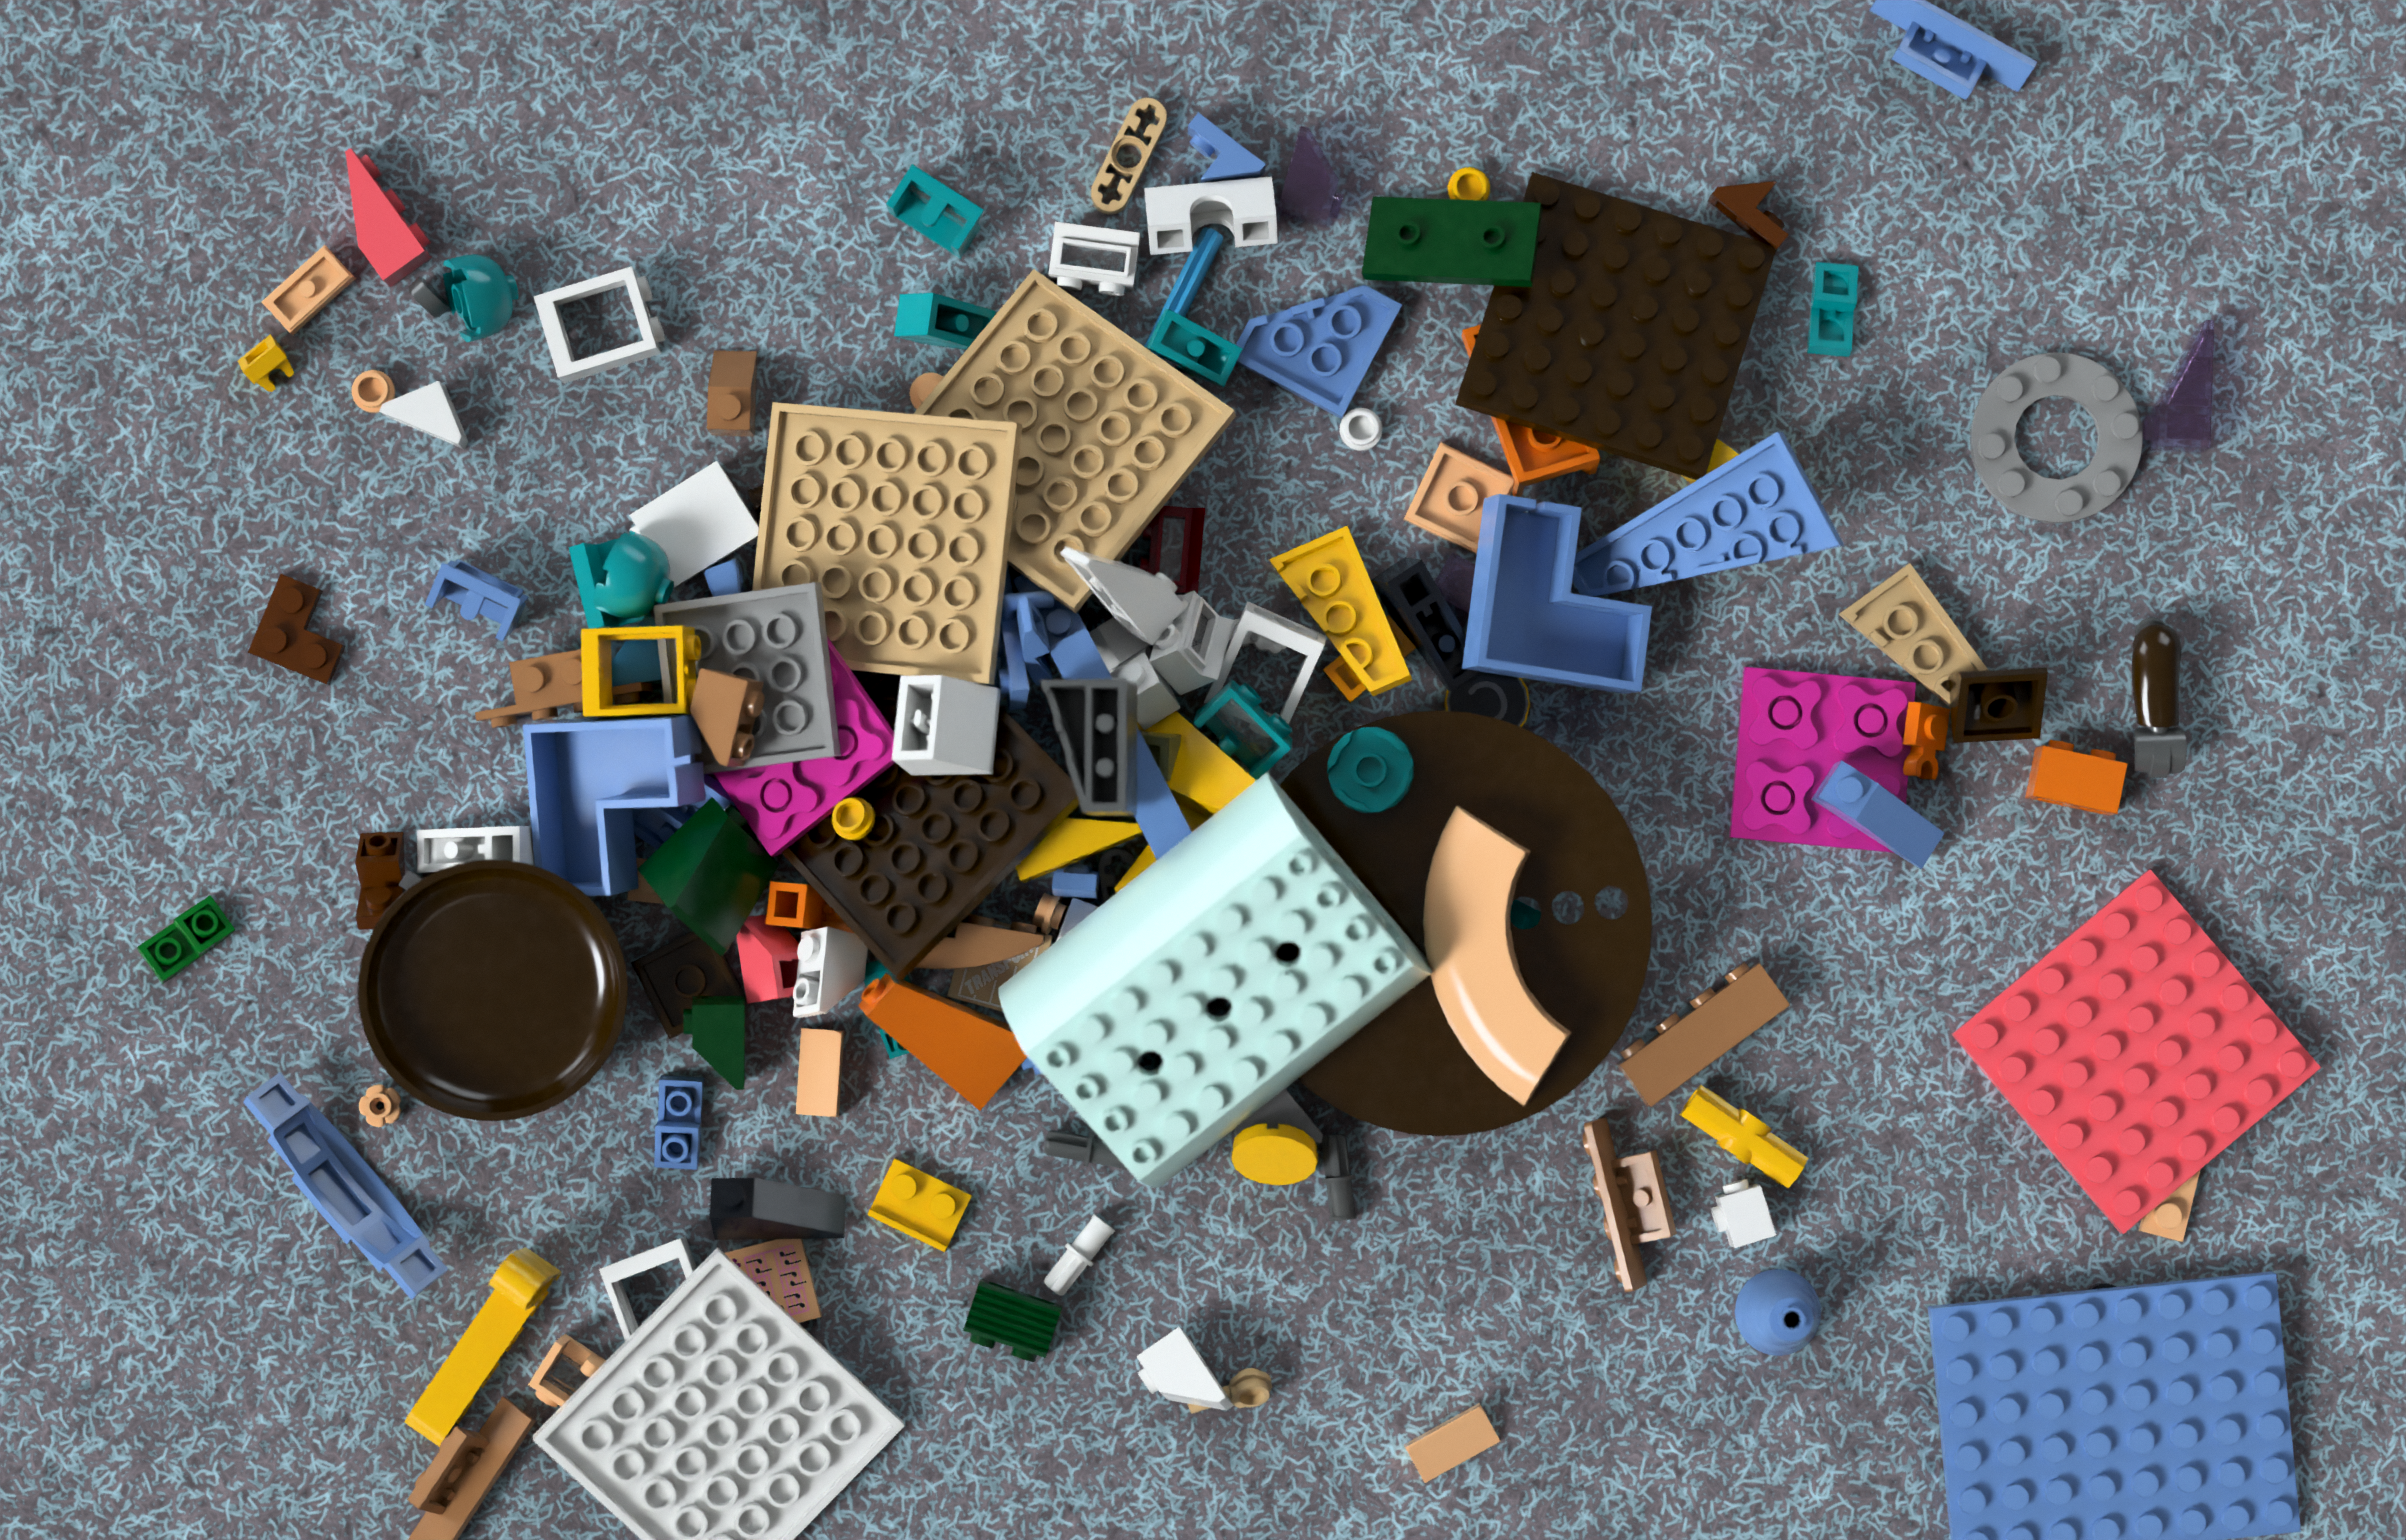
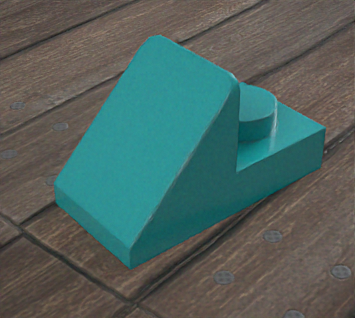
[1146,309,1243,387]

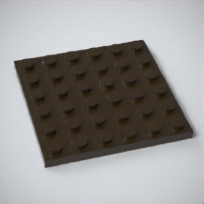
[1455,172,1776,480]
[782,674,1080,981]

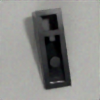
[1371,557,1480,691]
[709,1178,846,1240]

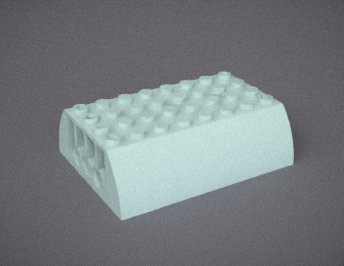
[998,772,1433,1188]

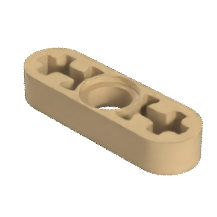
[1091,98,1167,215]

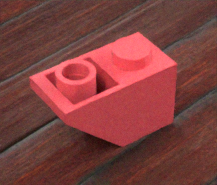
[736,914,799,1004]

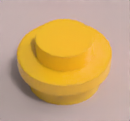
[1447,167,1490,201]
[832,797,875,841]

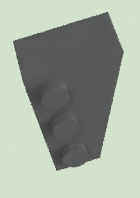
[1040,679,1137,816]

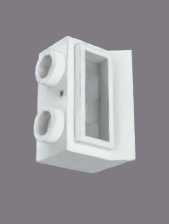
[1049,221,1141,296]
[1149,591,1234,695]

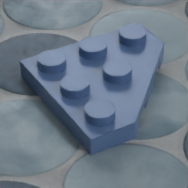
[1236,285,1402,419]

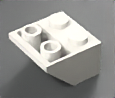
[892,675,1001,775]

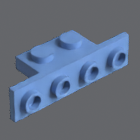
[1869,0,2037,100]

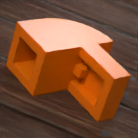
[766,881,854,933]

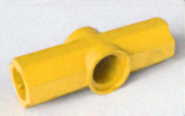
[1679,1085,1809,1189]

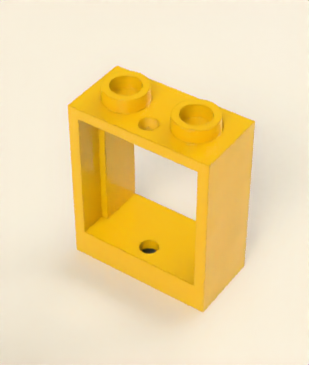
[581,625,701,717]

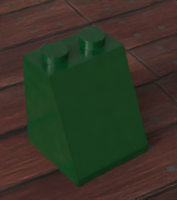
[638,797,779,956]

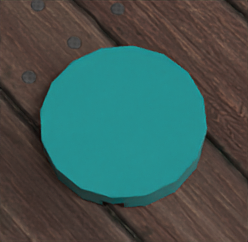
[1327,727,1414,813]

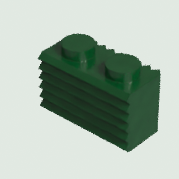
[963,1279,1063,1362]

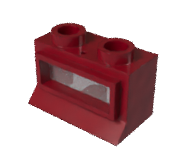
[1140,505,1206,595]

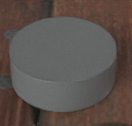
[409,276,450,318]

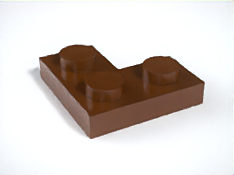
[248,574,346,685]

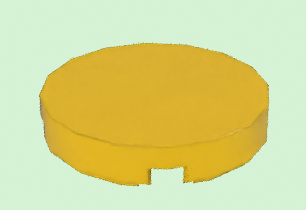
[1231,1123,1318,1185]

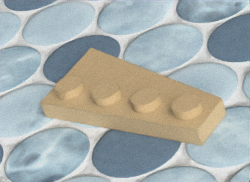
[1838,563,1988,707]

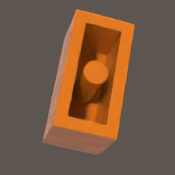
[2025,740,2128,816]

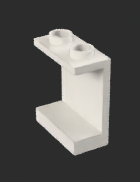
[629,461,759,591]

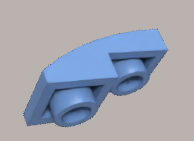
[1052,864,1101,899]
[654,1075,704,1170]

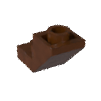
[355,832,405,930]

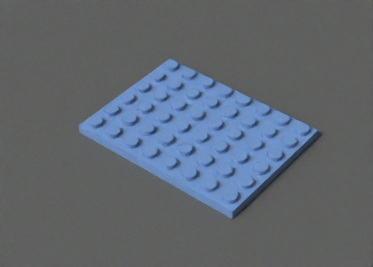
[1928,1271,2301,1540]

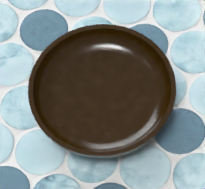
[357,859,628,1121]

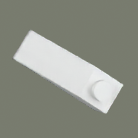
[1061,547,1186,645]
[417,826,535,873]

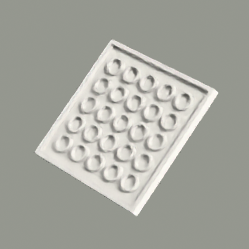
[533,1247,905,1540]

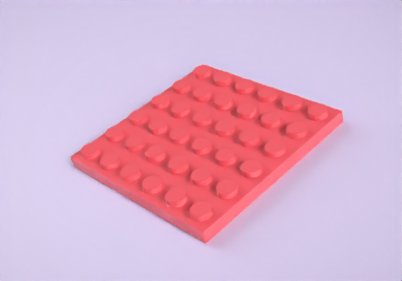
[1952,869,2321,1234]

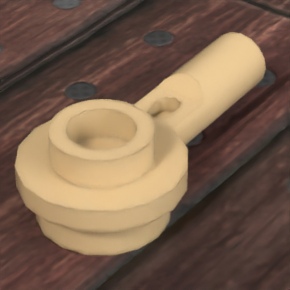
[1188,1368,1272,1414]

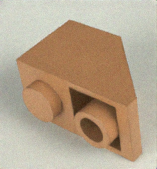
[690,668,764,767]

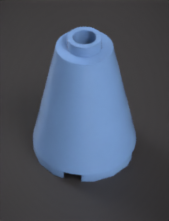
[1734,1269,1821,1356]

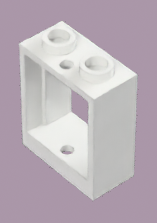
[533,266,665,383]
[1204,601,1326,737]
[599,1236,697,1341]

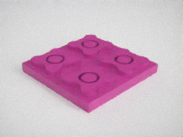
[714,637,896,856]
[1729,667,1916,853]

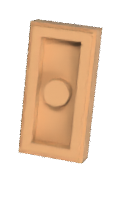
[262,245,356,335]

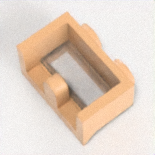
[528,1334,606,1407]

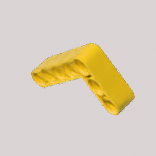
[404,1247,562,1447]

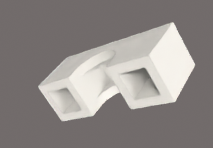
[1144,176,1278,255]

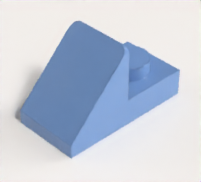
[1188,113,1266,183]

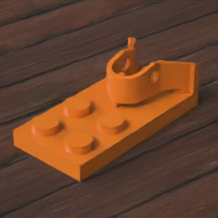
[1461,324,1600,497]

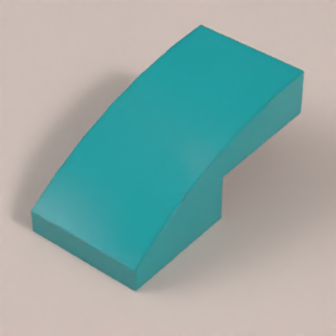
[1807,262,1858,357]

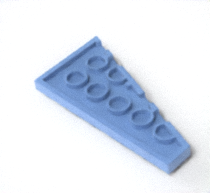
[1572,431,1845,597]

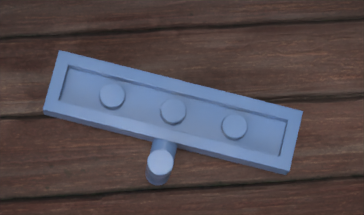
[996,564,1054,710]

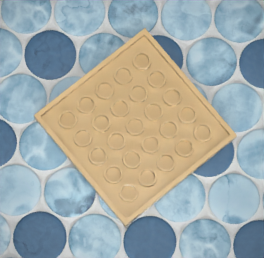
[914,269,1236,614]
[752,402,1022,685]

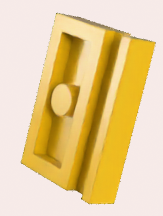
[867,1158,972,1252]

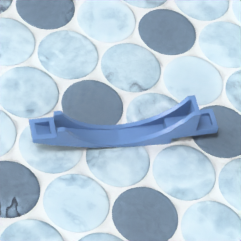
[1012,575,1192,860]

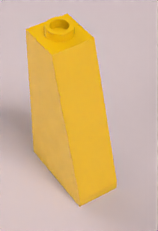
[1137,711,1256,818]

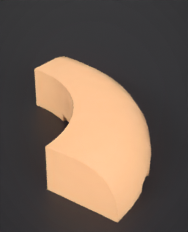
[1423,805,1572,1107]

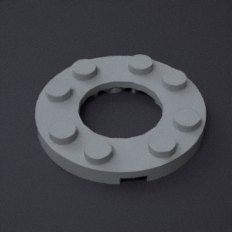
[1969,352,2143,524]

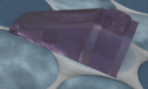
[2143,320,2214,453]

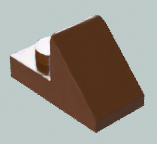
[1708,181,1789,250]

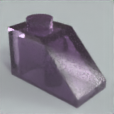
[1277,126,1344,228]

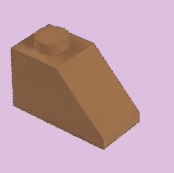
[707,350,757,437]

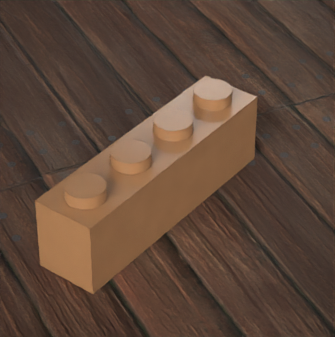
[1616,961,1790,1107]

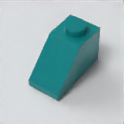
[894,293,997,350]

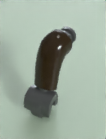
[2132,617,2187,778]

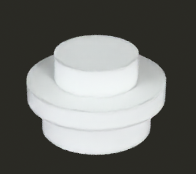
[1340,408,1382,451]

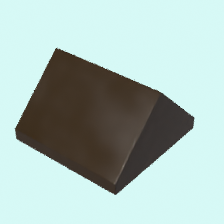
[1949,667,2048,743]

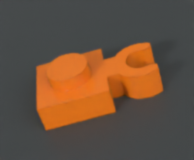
[1903,702,1950,780]

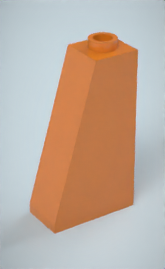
[858,973,1028,1111]

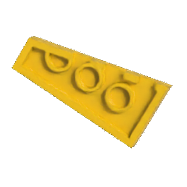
[1269,526,1413,697]

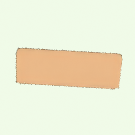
[796,1028,844,1117]
[1404,1403,1500,1483]

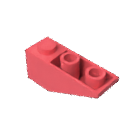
[345,148,432,287]

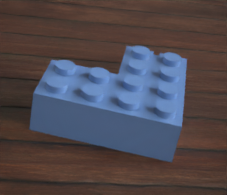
[1462,494,1652,694]
[523,714,706,896]

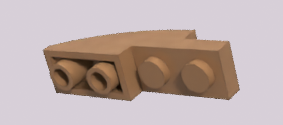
[916,915,1045,969]

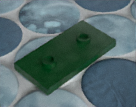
[1362,196,1543,287]

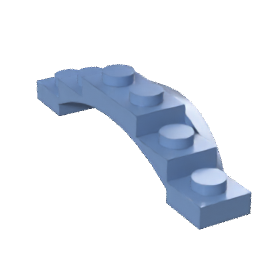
[243,1072,448,1300]

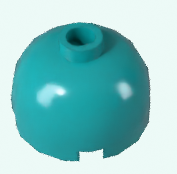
[443,254,519,342]
[594,530,674,619]

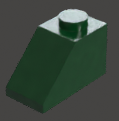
[683,996,745,1090]

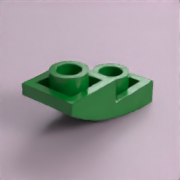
[137,895,235,984]

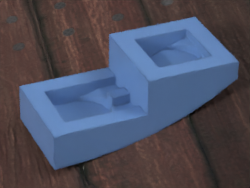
[1016,596,1053,686]

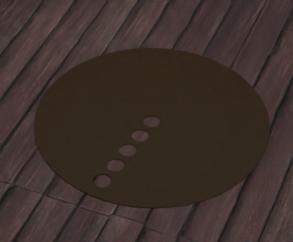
[1275,710,1652,1136]

